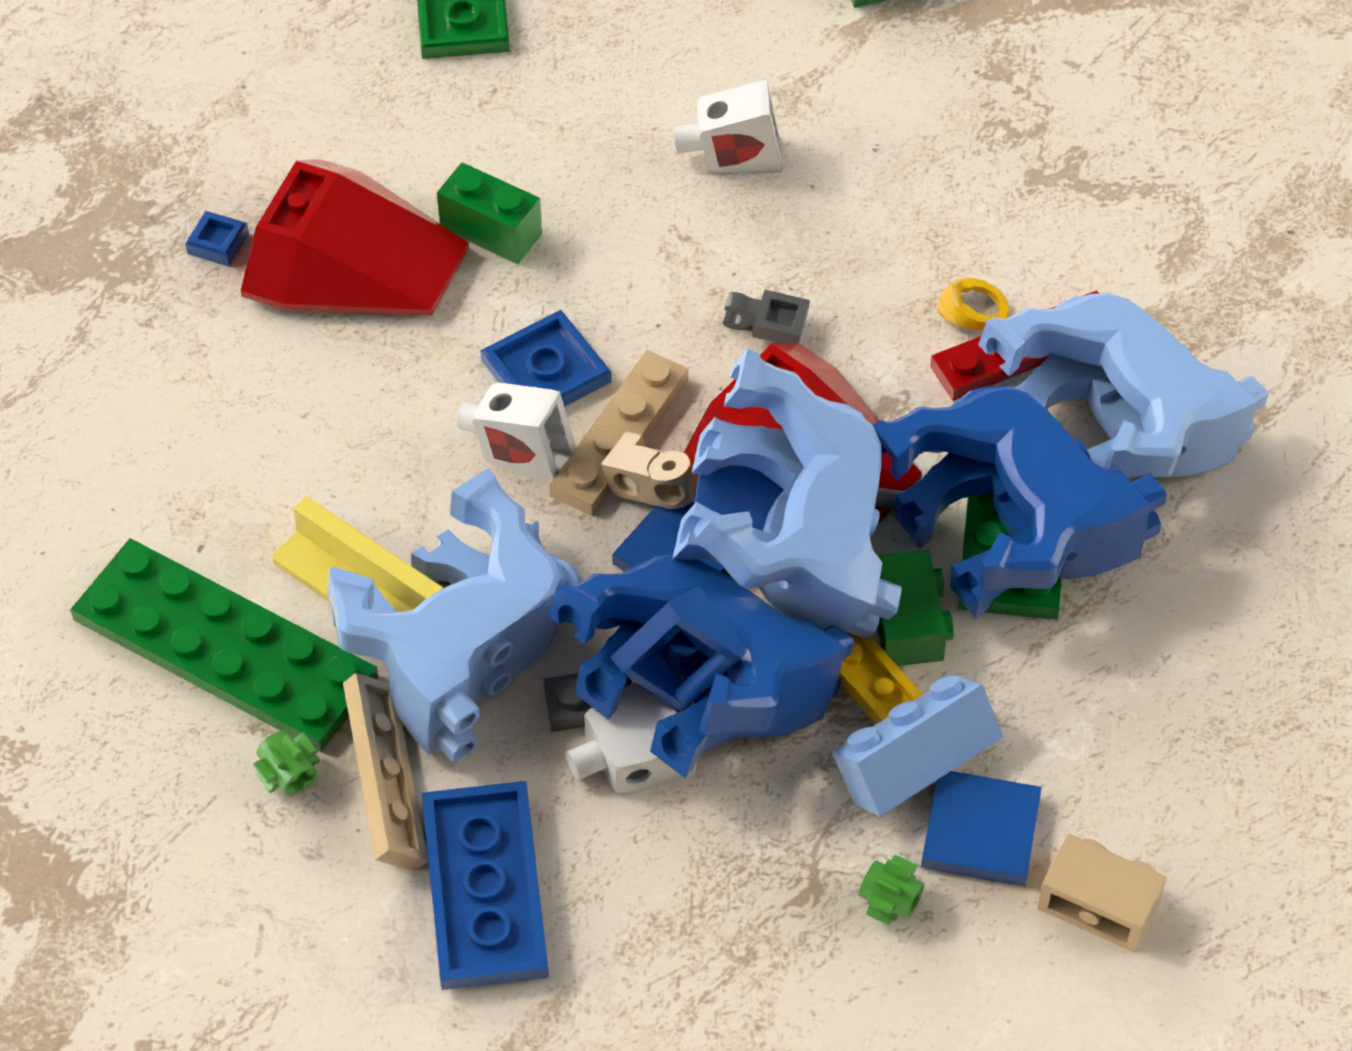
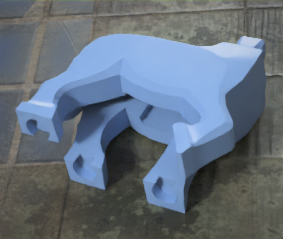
[978,293,1269,479]
[673,348,902,639]
[328,468,583,763]

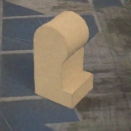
[601,431,697,509]

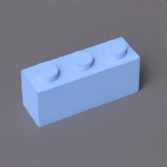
[832,675,1004,816]

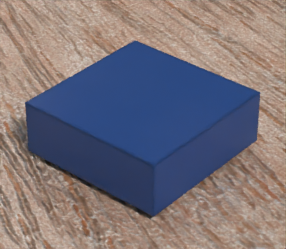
[185,210,249,267]

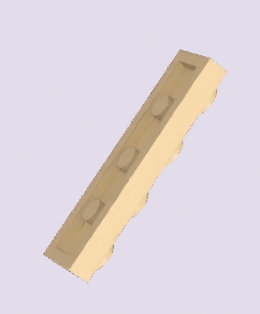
[549,350,688,516]
[343,673,429,871]

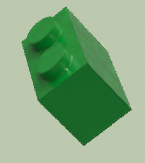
[437,162,542,264]
[876,549,954,666]

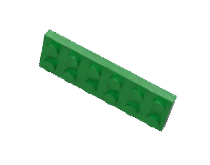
[70,538,378,752]

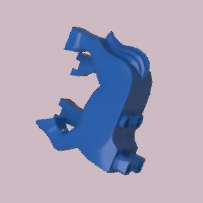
[872,386,1167,620]
[548,554,854,778]

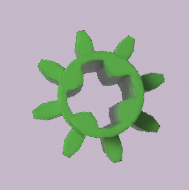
[253,730,320,795]
[859,855,925,925]

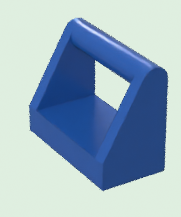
[610,586,746,710]

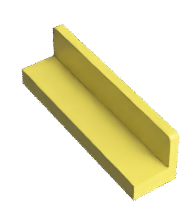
[273,496,443,612]

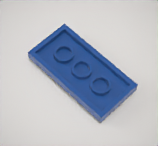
[422,781,549,990]

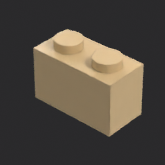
[1037,833,1167,953]

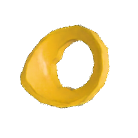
[938,278,1010,330]

